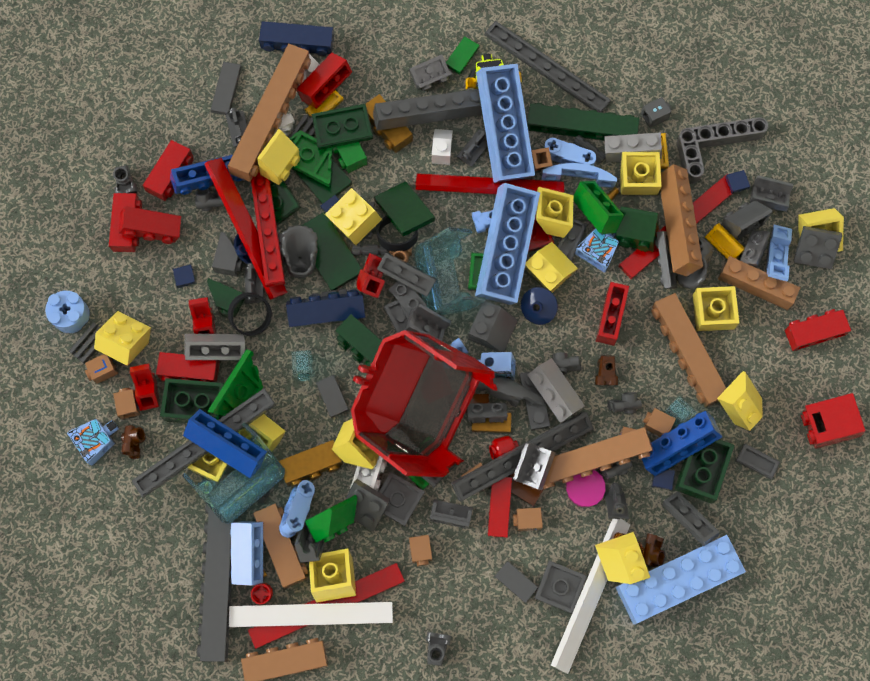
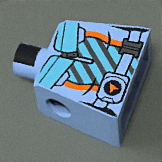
[575,229,619,273]
[478,352,516,380]
[67,419,119,466]

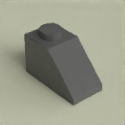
[212,232,243,277]

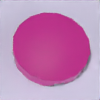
[566,470,605,507]

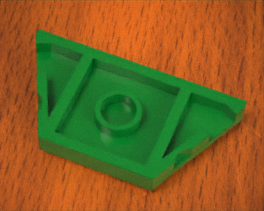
[289,130,333,187]
[207,350,263,416]

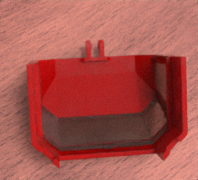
[351,330,497,477]

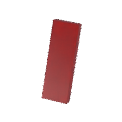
[488,477,512,538]

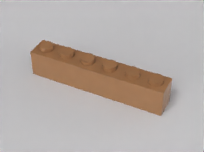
[660,164,703,276]
[651,293,726,408]
[543,427,654,489]

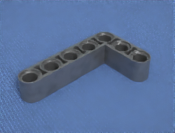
[677,118,768,184]

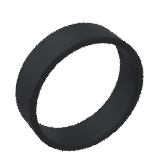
[377,216,418,252]
[228,292,272,336]

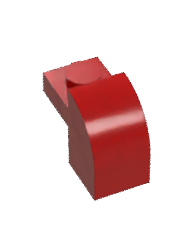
[357,253,385,298]
[189,297,216,334]
[130,363,159,411]

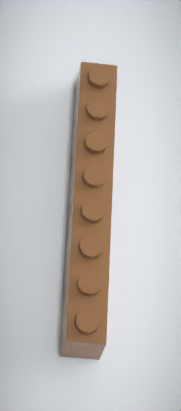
[228,43,311,182]

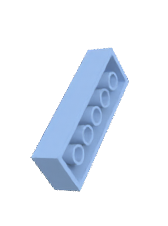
[476,64,535,183]
[475,183,540,305]
[615,535,746,625]

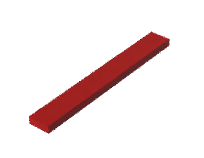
[204,158,287,300]
[251,165,285,287]
[415,173,564,194]
[619,173,733,279]
[248,563,405,649]

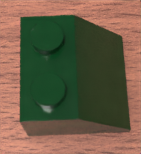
[616,206,659,252]

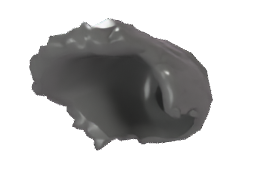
[281,225,318,278]
[677,238,714,290]

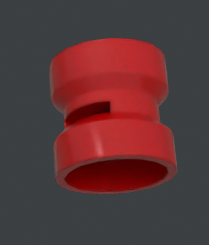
[251,583,273,605]

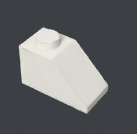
[432,129,453,165]

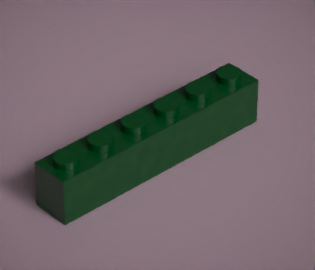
[527,103,639,141]

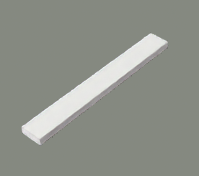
[551,519,630,674]
[229,602,393,627]

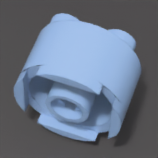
[45,291,90,333]

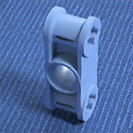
[544,137,596,166]
[279,480,315,538]

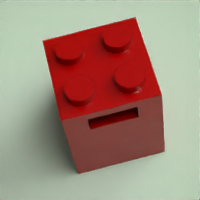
[801,393,866,449]

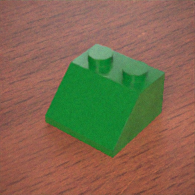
[305,494,357,543]

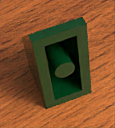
[207,278,245,318]

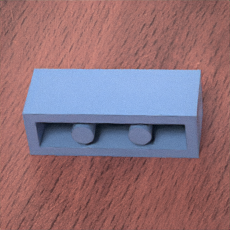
[230,521,263,585]

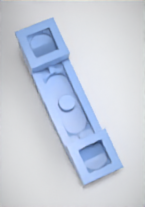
[541,163,617,188]
[767,224,792,281]

